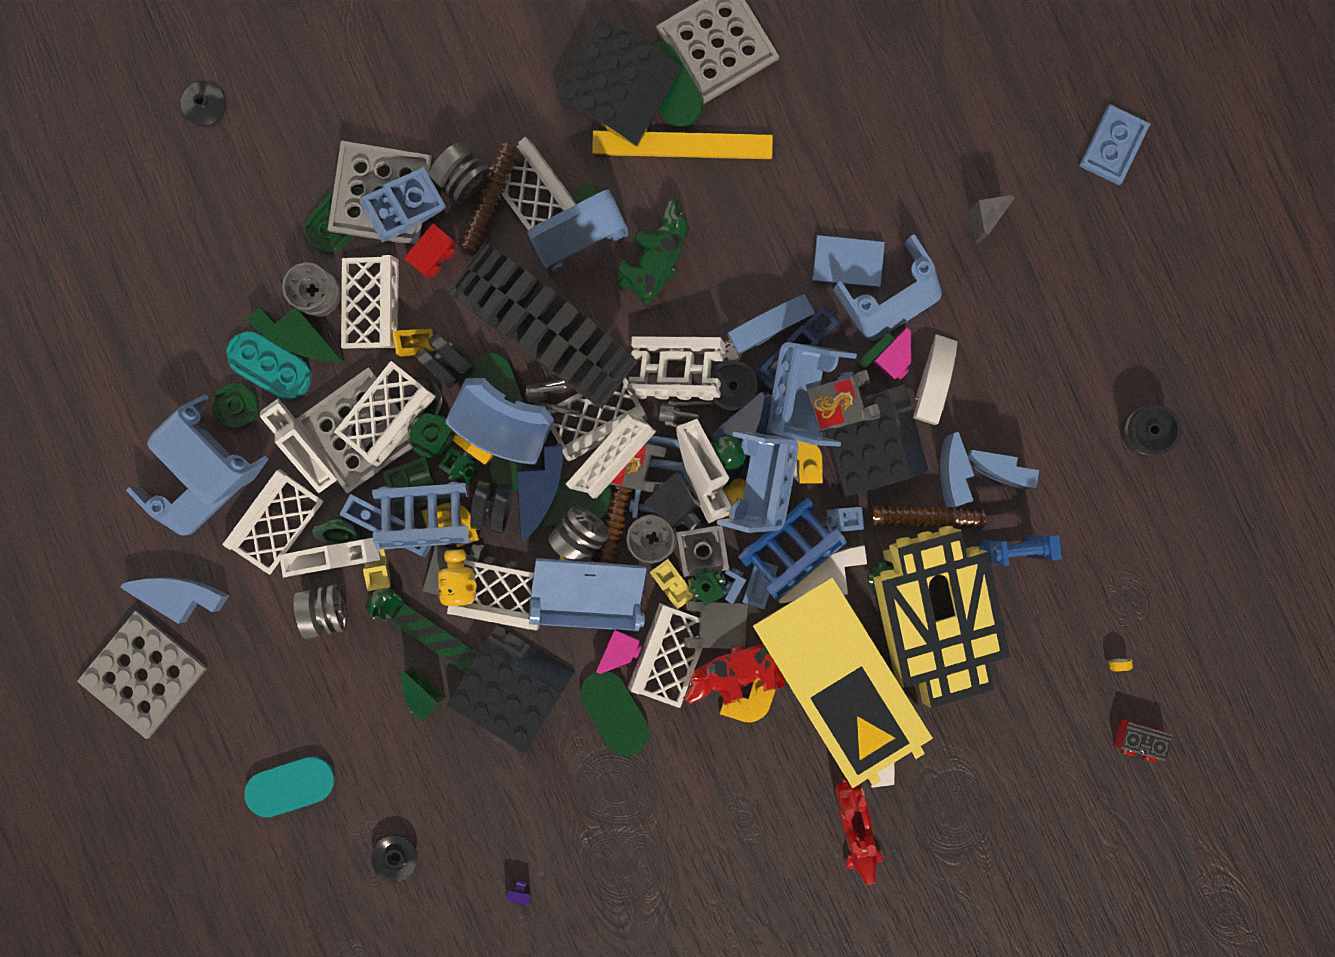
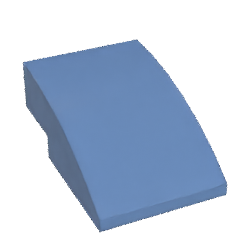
[360,167,446,243]
[940,432,974,507]
[966,450,1039,490]

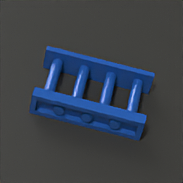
[738,498,847,602]
[978,535,1062,566]

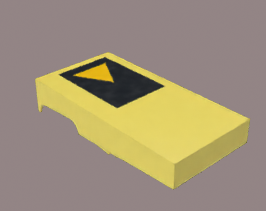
[753,577,933,788]

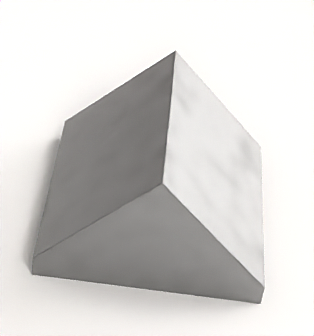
[969,195,1015,244]

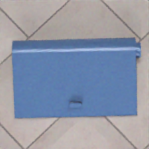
[529,558,647,631]

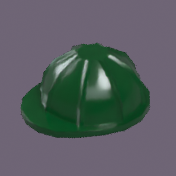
[313,516,358,545]

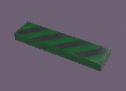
[391,603,479,673]

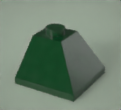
[401,667,445,720]

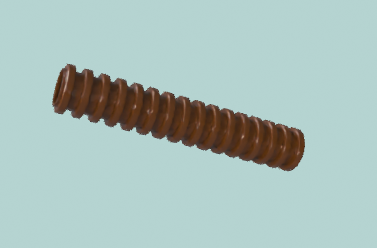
[460,142,520,253]
[595,486,634,564]
[871,505,986,529]

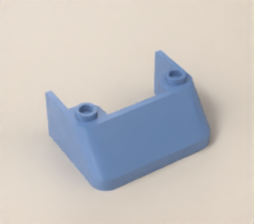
[527,190,628,276]
[833,234,942,341]
[768,342,857,446]
[147,394,268,504]
[126,427,239,535]
[717,431,799,533]

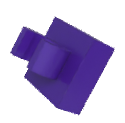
[506,881,531,906]

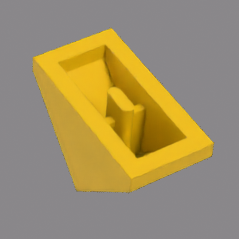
[392,329,435,358]

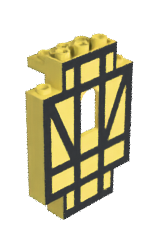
[873,526,1010,708]

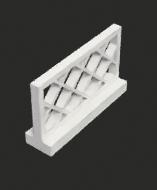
[489,137,577,230]
[341,255,399,349]
[334,361,436,467]
[547,377,648,462]
[566,414,656,499]
[222,469,324,575]
[447,560,540,630]
[628,603,702,708]

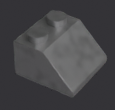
[676,521,729,577]

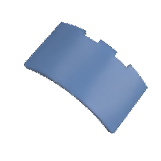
[446,378,554,464]

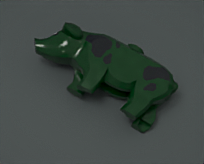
[616,200,689,304]

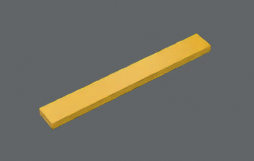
[592,131,773,159]

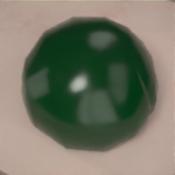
[711,434,746,470]
[365,588,403,621]

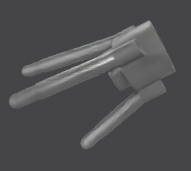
[526,379,579,415]
[659,401,715,428]

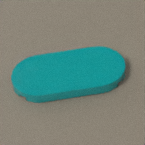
[226,331,312,400]
[244,756,335,817]

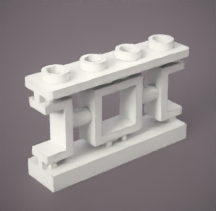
[627,337,726,400]

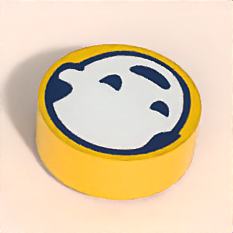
[723,341,742,362]
[1109,658,1133,671]

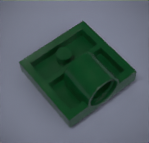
[382,457,442,515]

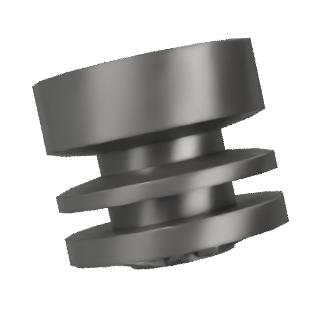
[429,141,490,204]
[282,262,341,317]
[548,506,610,562]
[626,513,677,563]
[293,584,347,639]

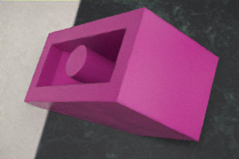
[872,328,911,381]
[596,630,642,674]

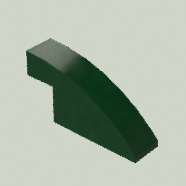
[246,307,344,364]

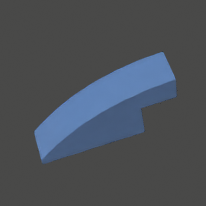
[727,294,815,355]
[120,577,229,624]

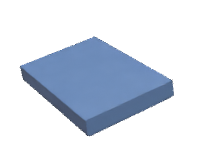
[1079,104,1151,185]
[812,235,885,288]

